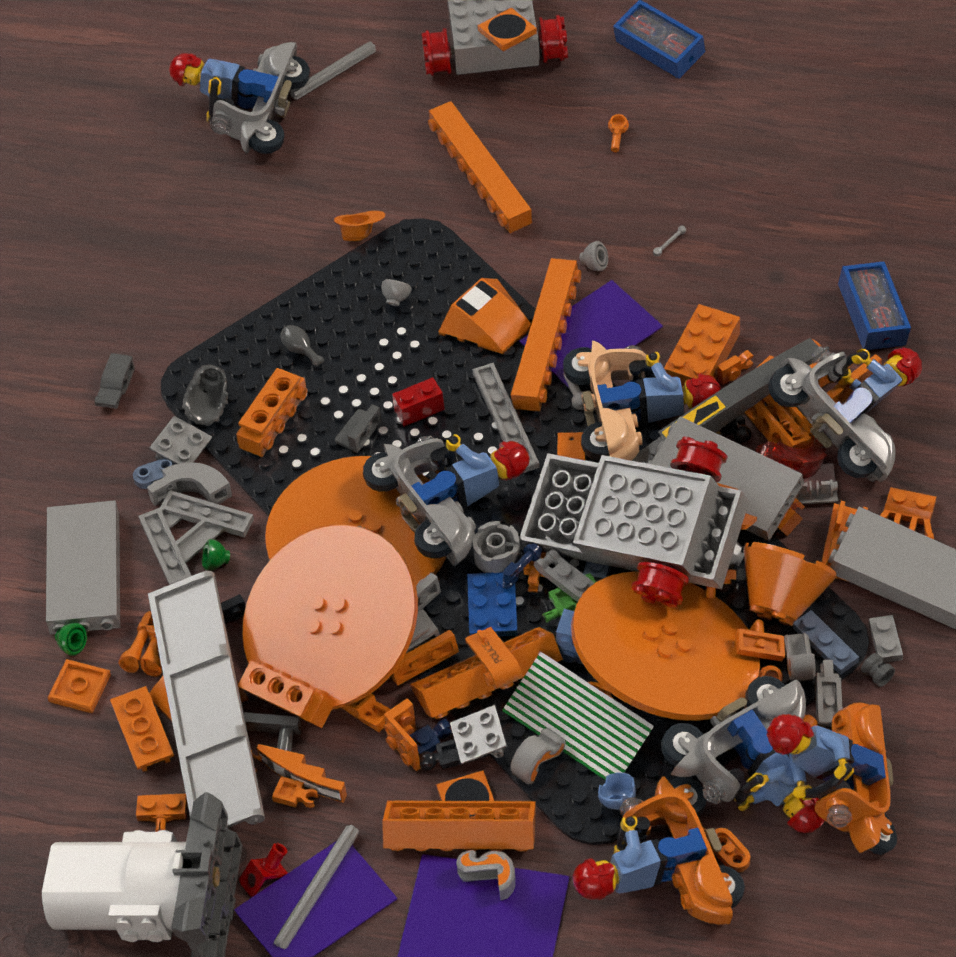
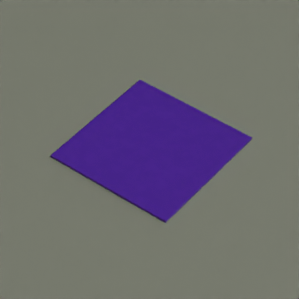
[398,854,570,957]

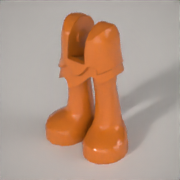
[119,611,162,677]

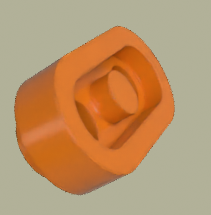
[711,828,750,873]

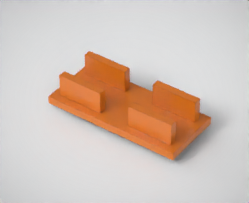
[821,501,868,582]
[110,686,174,772]

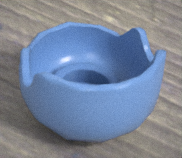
[598,772,636,810]

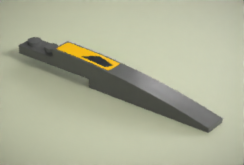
[632,338,824,463]

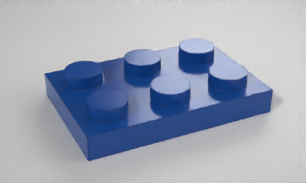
[467,572,518,637]

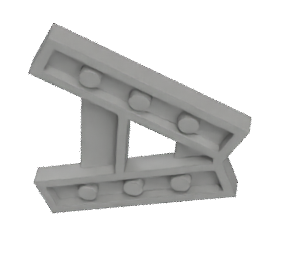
[139,490,254,585]

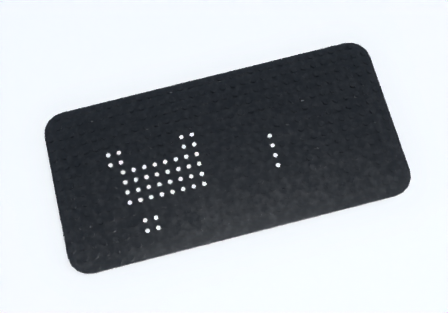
[161,218,869,845]

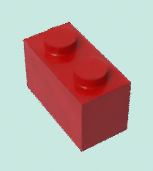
[392,377,445,426]

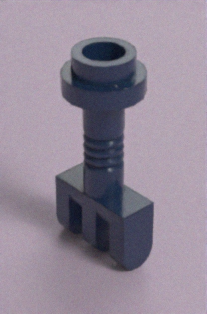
[502,543,542,589]

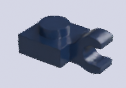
[409,719,452,755]

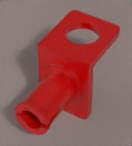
[239,843,287,897]

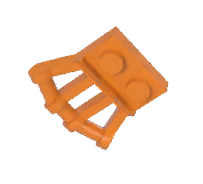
[880,487,936,539]

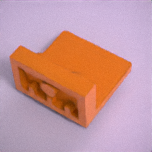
[384,698,420,771]

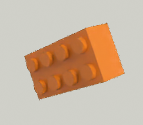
[664,304,740,386]

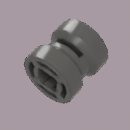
[861,653,895,687]

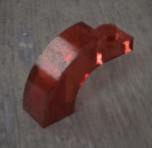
[767,438,827,479]

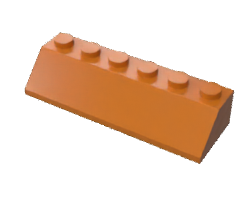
[410,627,563,719]
[382,801,536,852]

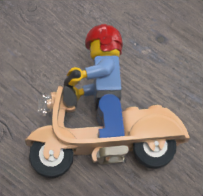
[563,341,721,461]

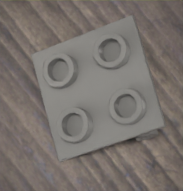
[149,416,212,464]
[787,464,838,504]
[450,705,507,764]

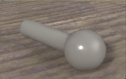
[563,373,584,410]

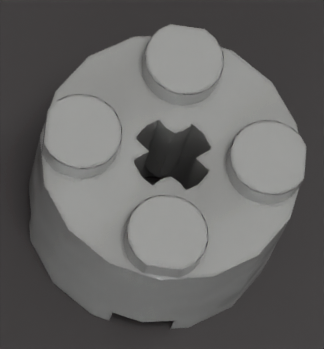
[472,521,521,573]

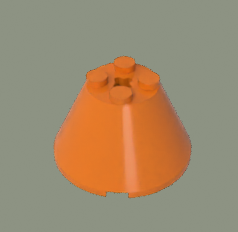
[743,542,837,626]

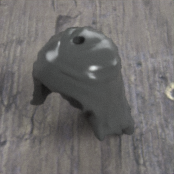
[182,364,228,426]

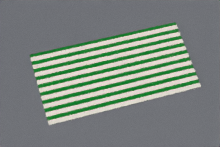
[502,652,654,780]

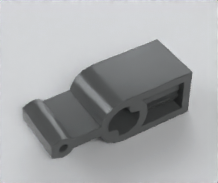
[95,353,135,409]

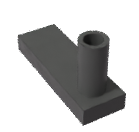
[243,712,302,752]

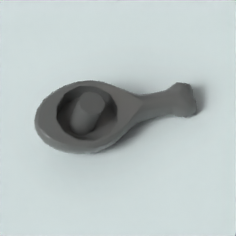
[281,325,324,367]

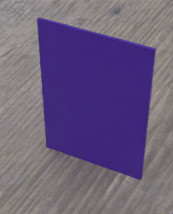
[520,280,663,389]
[234,841,398,957]

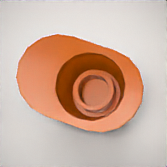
[334,211,386,241]

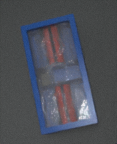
[613,0,705,79]
[838,261,911,350]

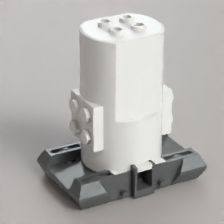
[42,792,243,957]

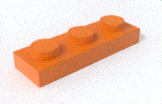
[392,630,459,686]

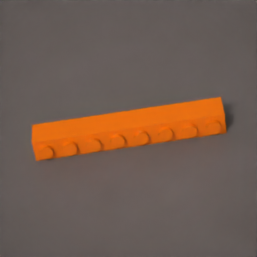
[428,101,532,233]
[511,258,581,411]

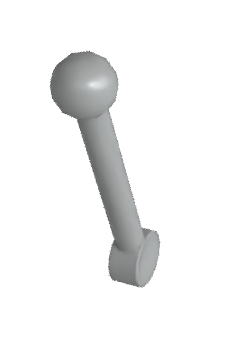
[653,226,686,257]

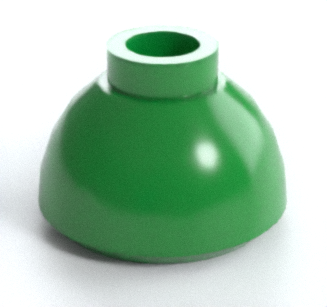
[202,539,230,571]
[55,623,87,656]

